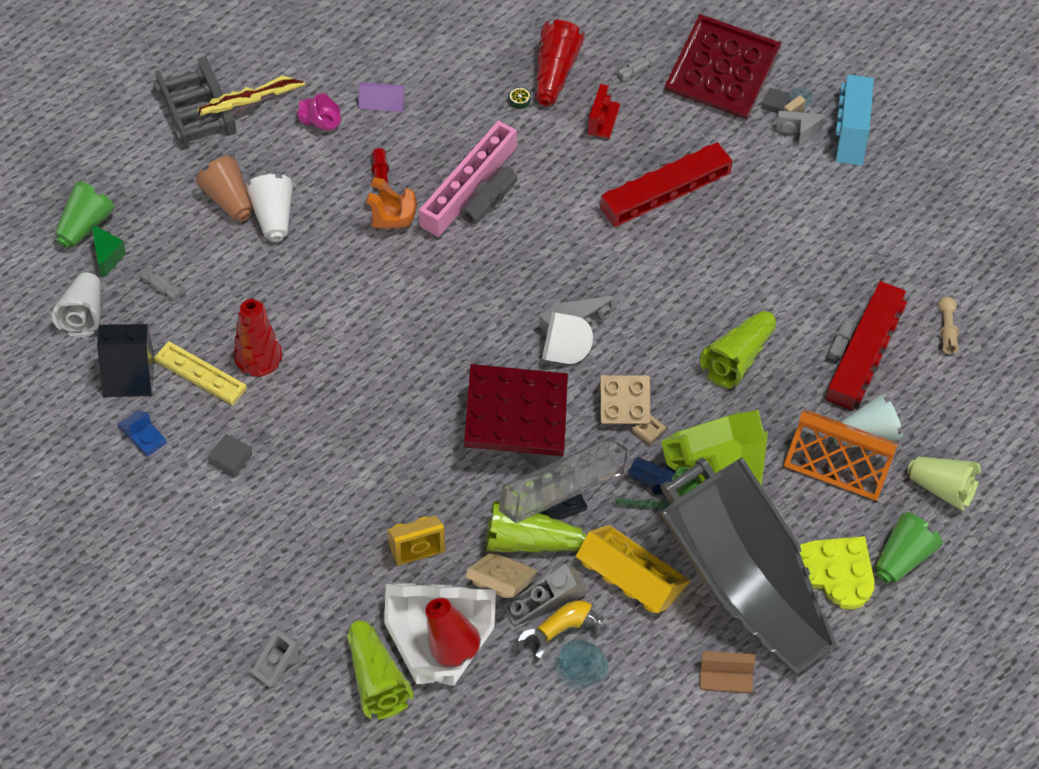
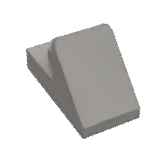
[776,110,824,147]
[251,628,299,687]

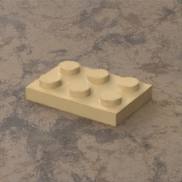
[465,552,539,598]

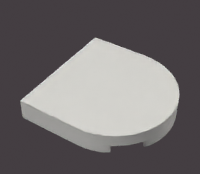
[542,312,593,364]

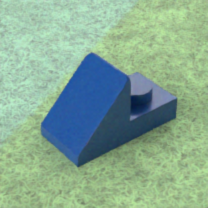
[118,410,167,457]

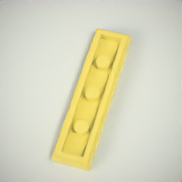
[154,341,247,406]

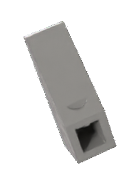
[539,296,613,336]
[503,564,589,627]

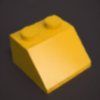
[387,515,445,566]

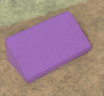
[359,83,405,112]

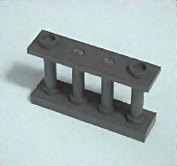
[153,56,237,149]

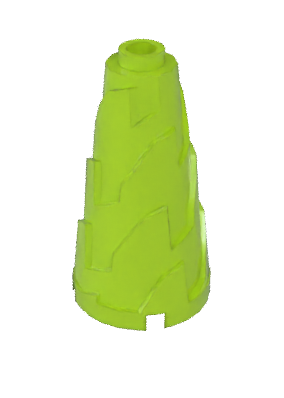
[699,311,776,388]
[485,501,586,552]
[347,620,414,719]

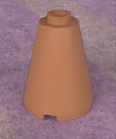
[196,156,253,222]

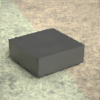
[762,88,791,113]

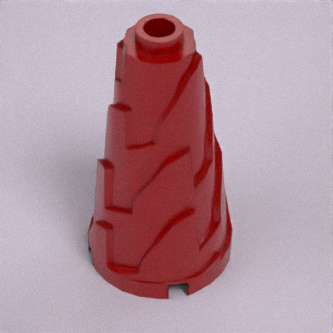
[536,19,585,106]
[234,298,282,377]

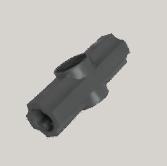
[460,166,518,224]

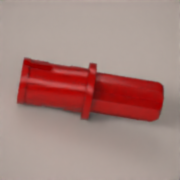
[371,148,389,184]

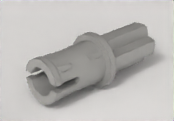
[828,318,857,361]

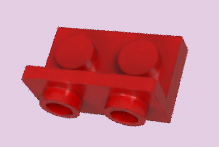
[588,84,620,139]

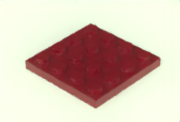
[665,14,782,119]
[464,364,568,457]

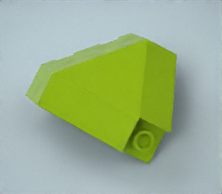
[661,410,768,486]

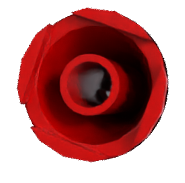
[425,598,481,667]

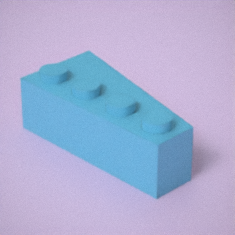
[836,74,874,166]

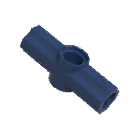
[628,457,677,499]

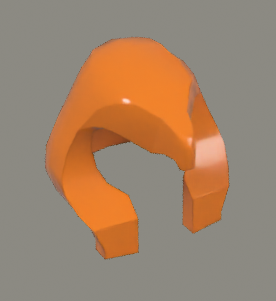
[366,177,417,229]

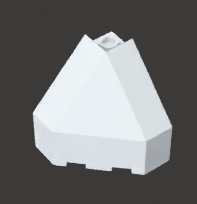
[384,583,496,686]

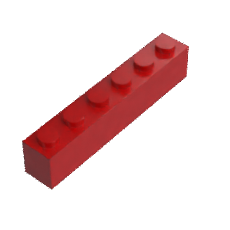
[600,142,733,228]
[826,281,908,411]

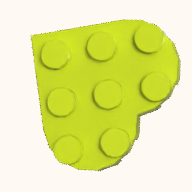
[800,536,874,610]

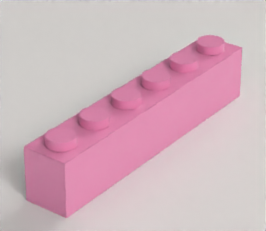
[419,120,517,237]

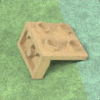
[599,375,650,425]

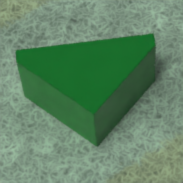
[92,226,126,277]

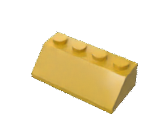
[575,525,691,614]

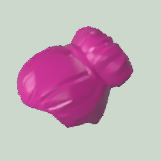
[298,93,341,130]

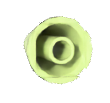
[907,456,981,511]

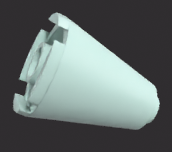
[833,393,904,449]

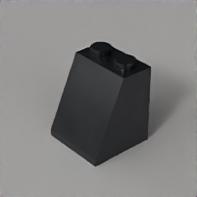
[97,324,155,397]

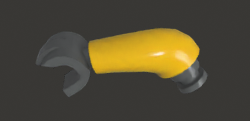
[513,600,605,661]

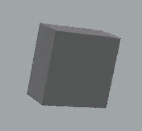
[208,434,253,477]

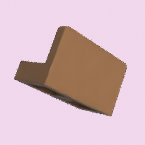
[700,651,755,693]

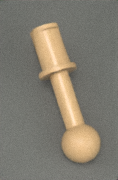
[938,296,959,354]

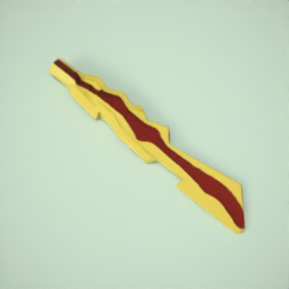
[197,76,305,116]

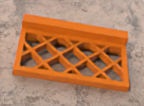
[784,409,899,501]

